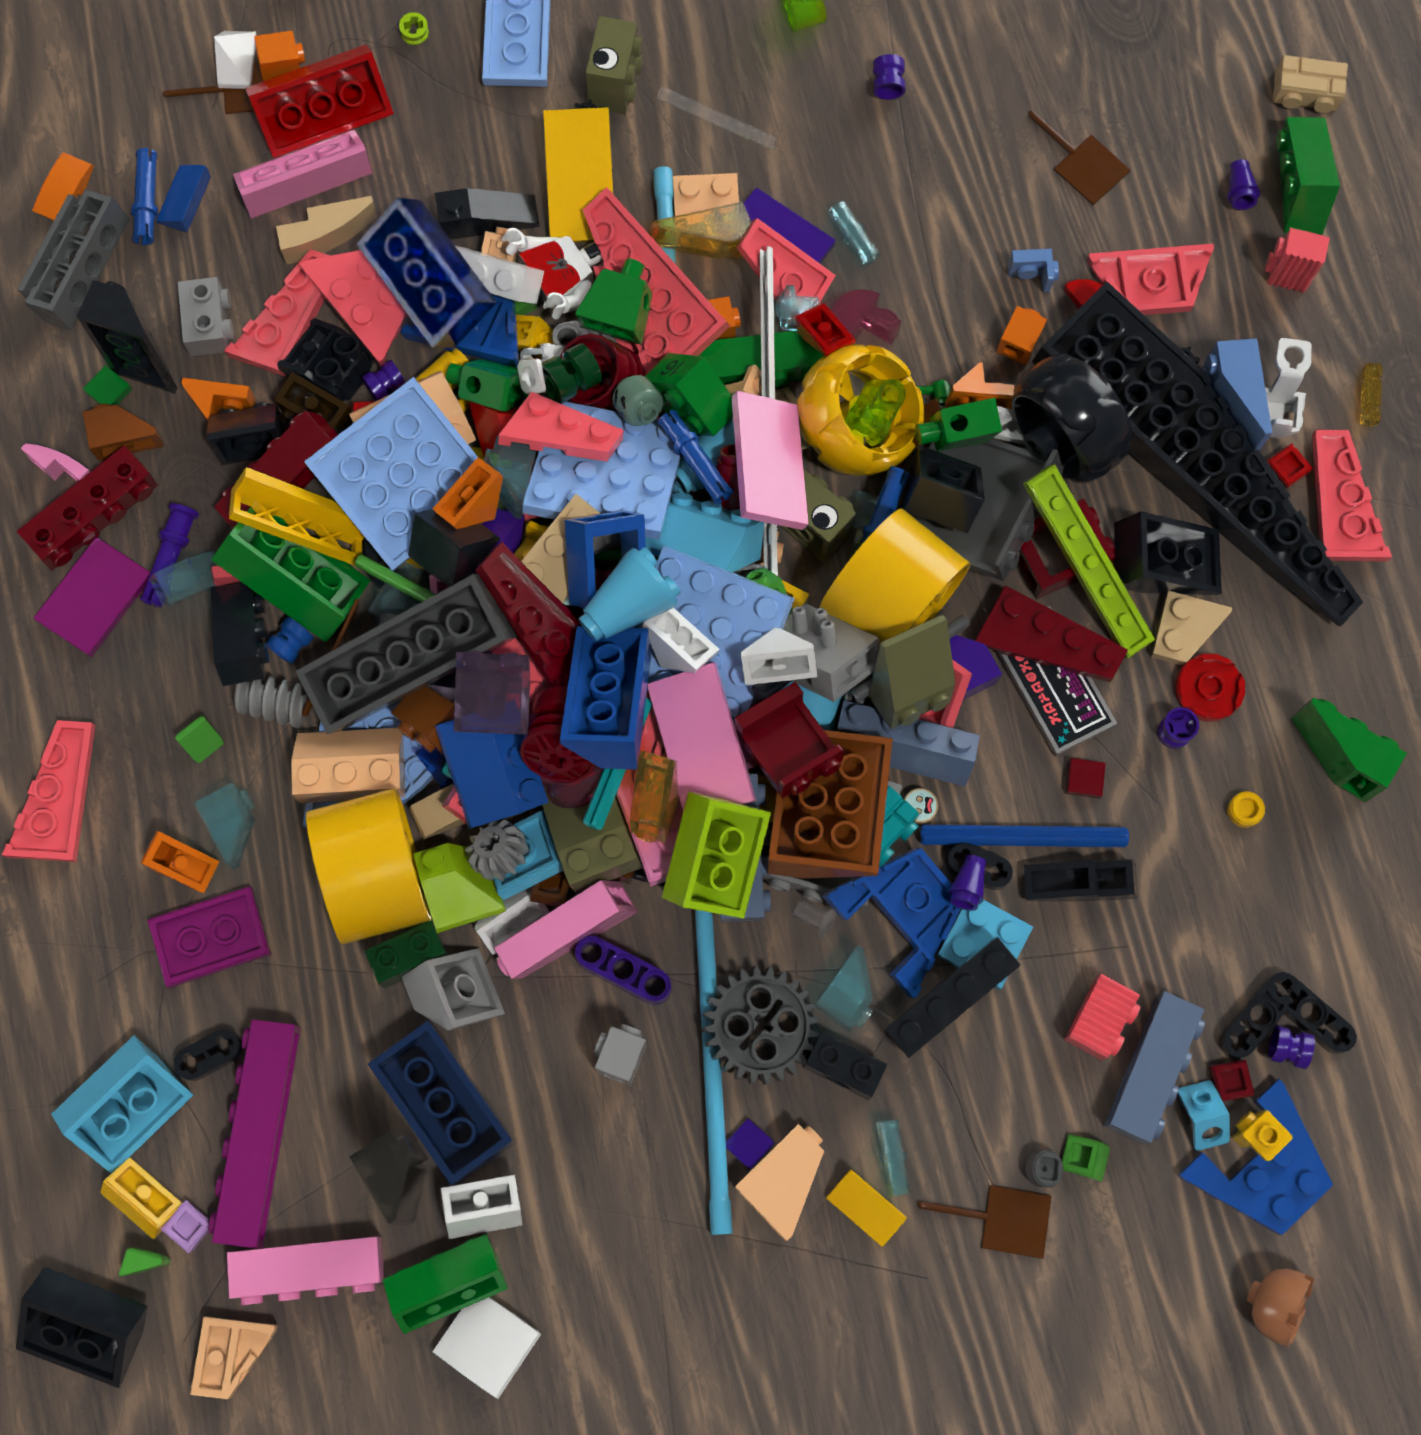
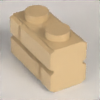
[1273,55,1348,113]

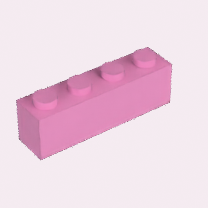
[227,1237,384,1305]

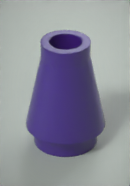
[1227,159,1260,210]
[949,855,986,911]

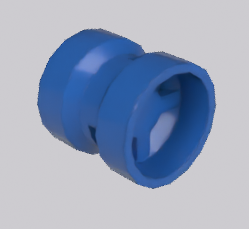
[265,617,314,665]

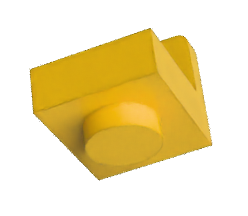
[1231,1110,1293,1161]

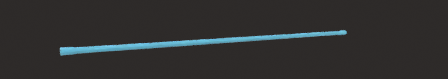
[653,166,733,1235]

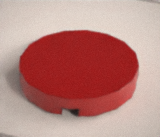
[1175,654,1245,722]

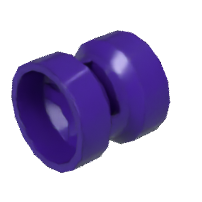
[873,54,906,100]
[362,360,406,401]
[1157,707,1199,749]
[1268,1026,1315,1070]

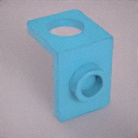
[1178,1080,1230,1151]

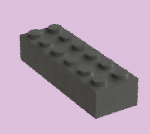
[296,574,518,734]

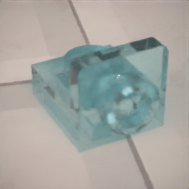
[775,285,820,331]

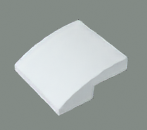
[433,1297,541,1399]

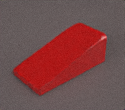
[795,303,856,357]

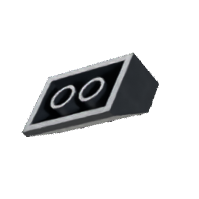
[16,1267,148,1388]

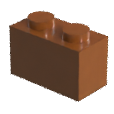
[391,686,465,756]

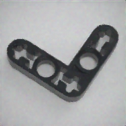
[1219,972,1357,1059]

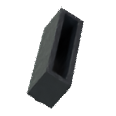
[885,936,1021,1058]

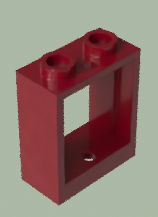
[1018,499,1115,600]

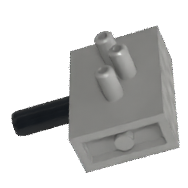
[751,603,880,702]

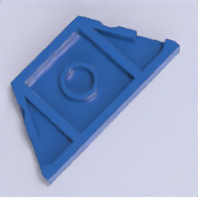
[401,284,519,367]

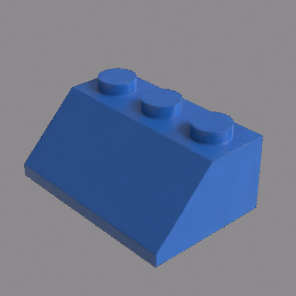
[435,700,549,828]

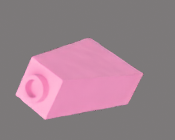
[494,880,638,979]

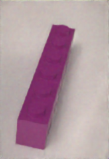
[209,1019,301,1248]

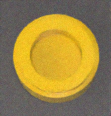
[1227,791,1265,828]

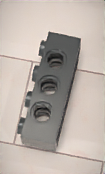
[17,189,130,330]

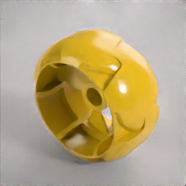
[797,344,924,477]

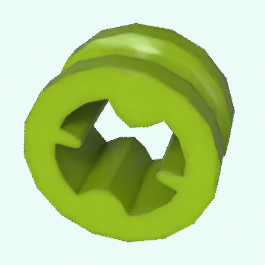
[399,12,429,45]

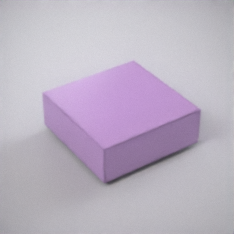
[161,1200,210,1253]

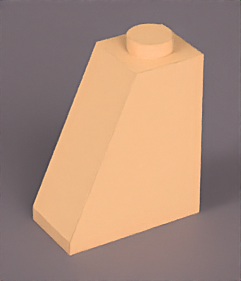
[734,1124,824,1242]

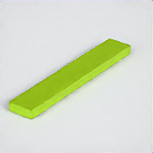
[1023,464,1155,658]

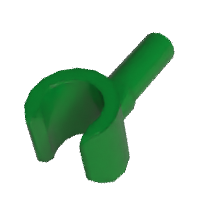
[916,380,951,404]

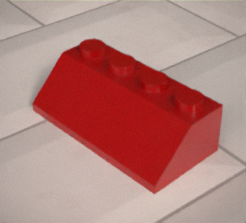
[245,44,394,158]

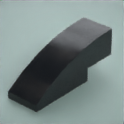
[1024,859,1138,902]

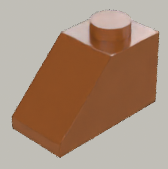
[83,404,165,461]

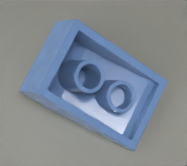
[1202,338,1272,451]

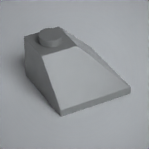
[401,948,505,1031]

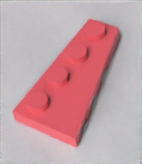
[224,249,330,377]
[2,720,96,862]

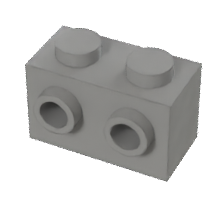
[178,277,234,357]
[594,1024,647,1087]

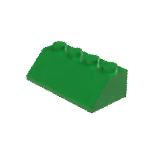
[211,507,371,642]

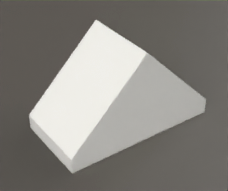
[741,628,817,685]

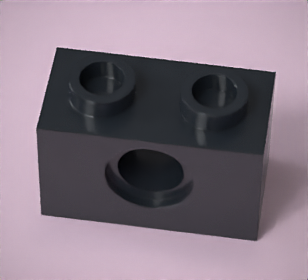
[804,1032,888,1100]

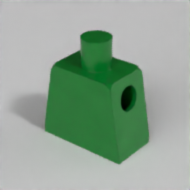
[575,258,652,345]
[446,359,528,412]
[915,398,1002,451]

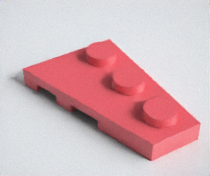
[736,218,836,328]
[498,392,624,462]

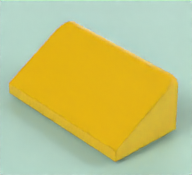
[100,1157,182,1239]
[826,1169,907,1247]

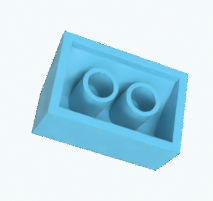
[645,493,764,573]
[51,1035,193,1174]

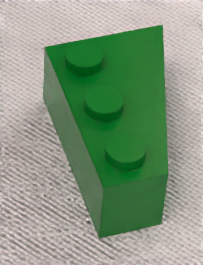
[1276,117,1340,234]

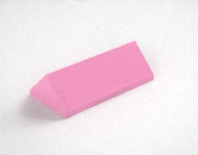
[233,130,373,218]

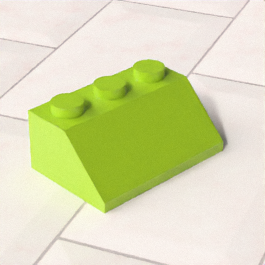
[662,791,771,919]

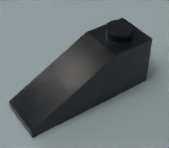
[435,188,540,241]

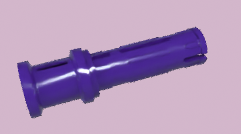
[140,503,199,608]

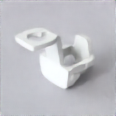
[1265,338,1311,439]
[510,343,564,395]

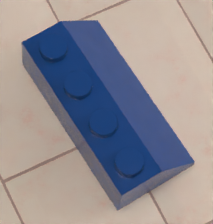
[560,626,651,770]

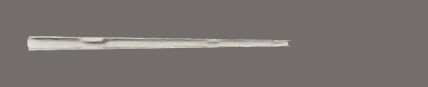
[760,246,778,576]

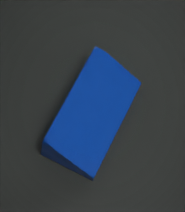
[156,165,211,233]

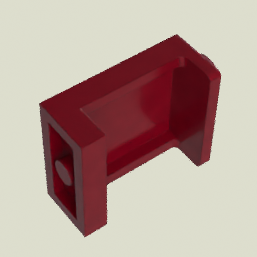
[735,681,844,799]

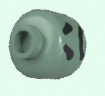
[612,375,663,426]

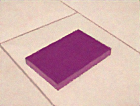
[33,537,151,658]
[147,886,272,989]

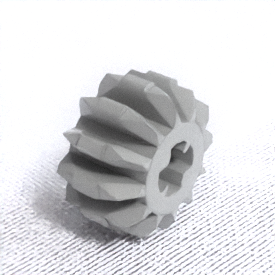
[465,819,529,881]

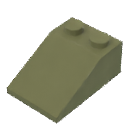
[869,614,955,729]
[542,771,642,894]

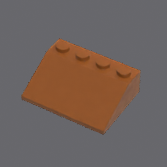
[767,730,893,878]

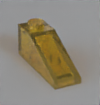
[648,202,751,259]
[630,750,679,843]

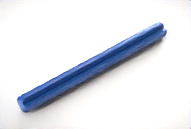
[920,825,1129,847]

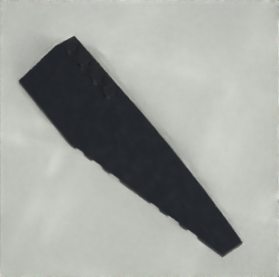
[1032,281,1363,627]

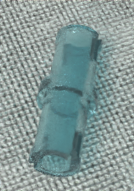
[827,201,880,266]
[875,1119,911,1197]

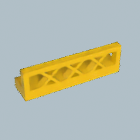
[229,467,364,566]

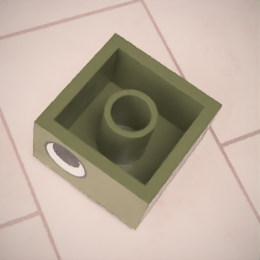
[586,16,643,114]
[779,469,856,564]

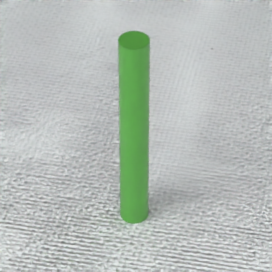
[355,554,436,602]

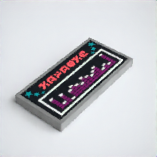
[996,606,1118,757]

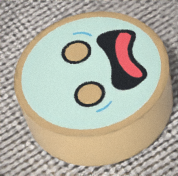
[904,788,938,825]

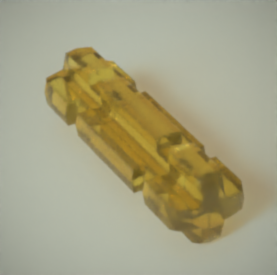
[1360,362,1383,427]

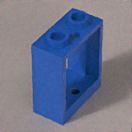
[565,510,646,608]

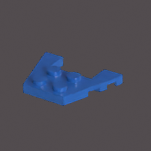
[822,848,961,999]
[1177,1079,1333,1235]

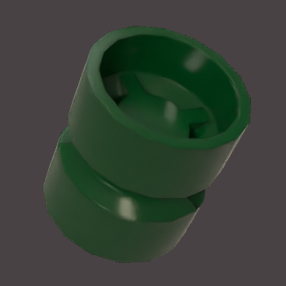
[541,343,602,404]

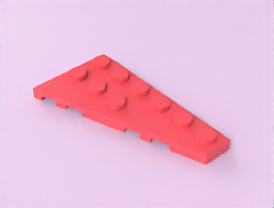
[583,187,730,374]

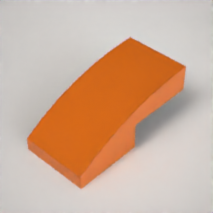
[32,152,94,220]

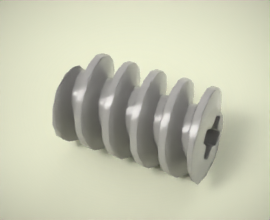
[234,676,308,728]

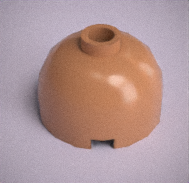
[1247,1268,1315,1348]

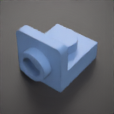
[1007,249,1059,292]

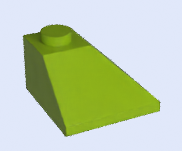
[413,843,506,933]

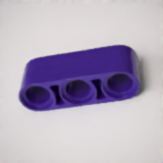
[575,936,671,1005]

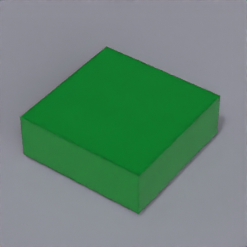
[83,365,133,405]

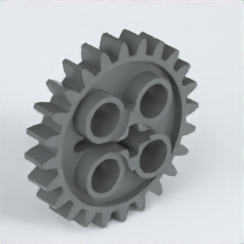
[702,966,819,1085]

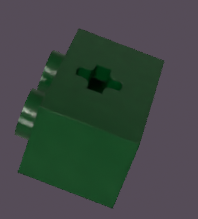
[364,921,448,989]

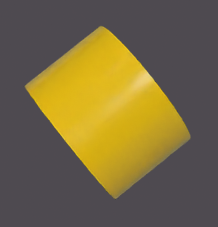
[819,509,971,646]
[306,788,432,945]

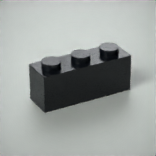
[211,582,269,686]

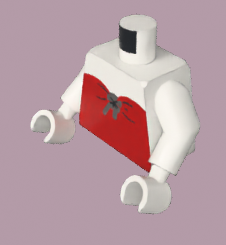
[501,228,603,319]

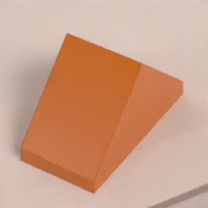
[432,457,503,529]

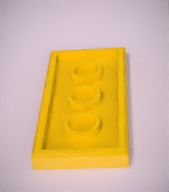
[543,107,613,243]

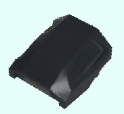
[277,318,374,401]

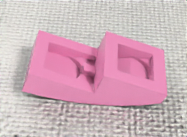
[21,443,90,482]

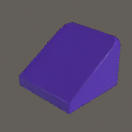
[726,1119,775,1171]

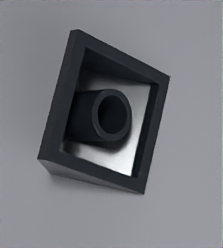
[408,509,501,587]

